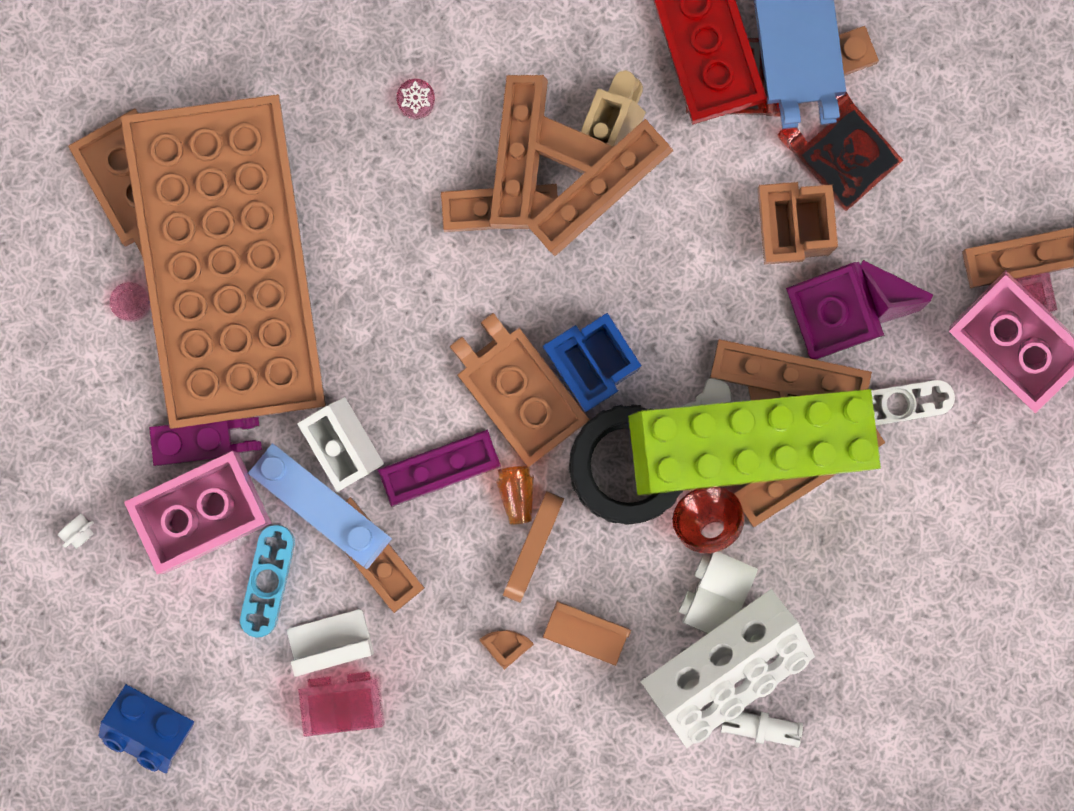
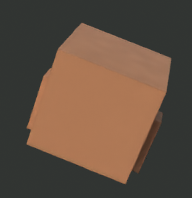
[757,182,838,265]

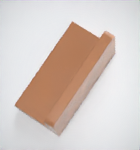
[543,601,631,666]

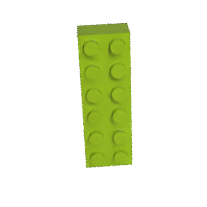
[628,389,881,495]

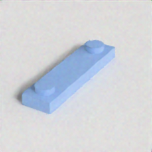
[248,443,392,569]

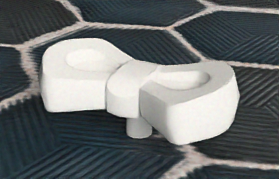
[681,378,732,407]

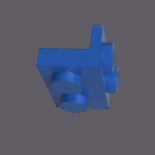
[98,684,194,774]

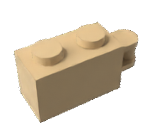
[581,70,646,146]

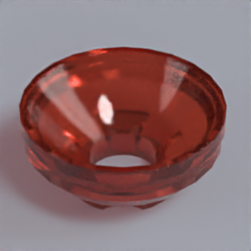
[672,487,744,553]

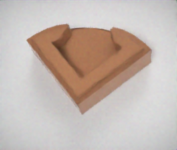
[479,630,534,670]

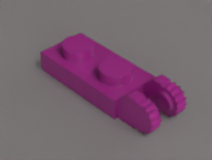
[149,417,262,466]

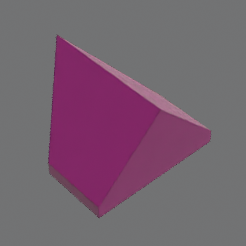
[860,260,933,324]

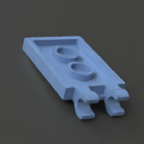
[754,0,846,129]

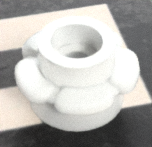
[57,514,94,549]

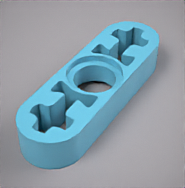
[240,525,295,638]

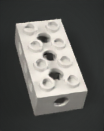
[640,589,815,748]

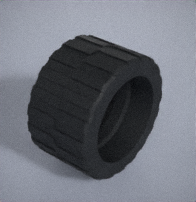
[569,404,683,525]

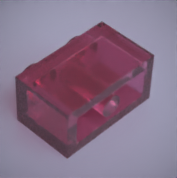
[298,671,385,737]

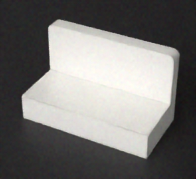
[287,609,374,677]

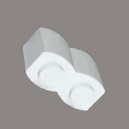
[679,550,758,634]

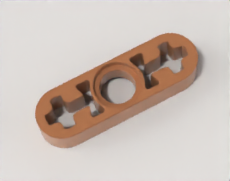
[502,491,565,603]

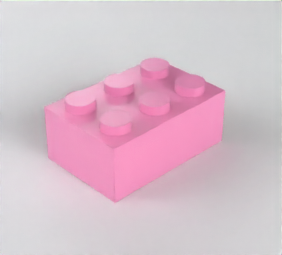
[949,270,1074,413]
[124,451,272,574]

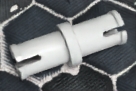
[721,712,803,748]

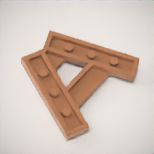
[490,75,674,256]
[710,339,885,528]

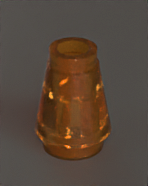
[495,466,534,525]

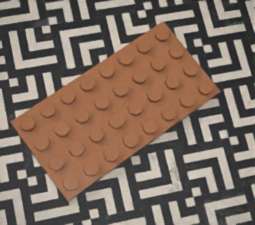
[121,94,326,429]

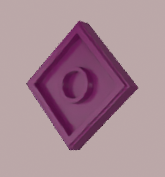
[786,262,884,360]

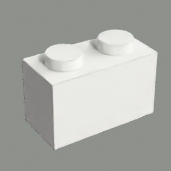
[297,397,384,492]

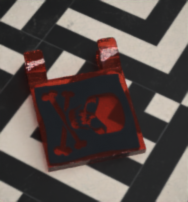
[778,92,903,211]

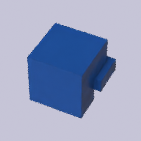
[543,313,642,413]

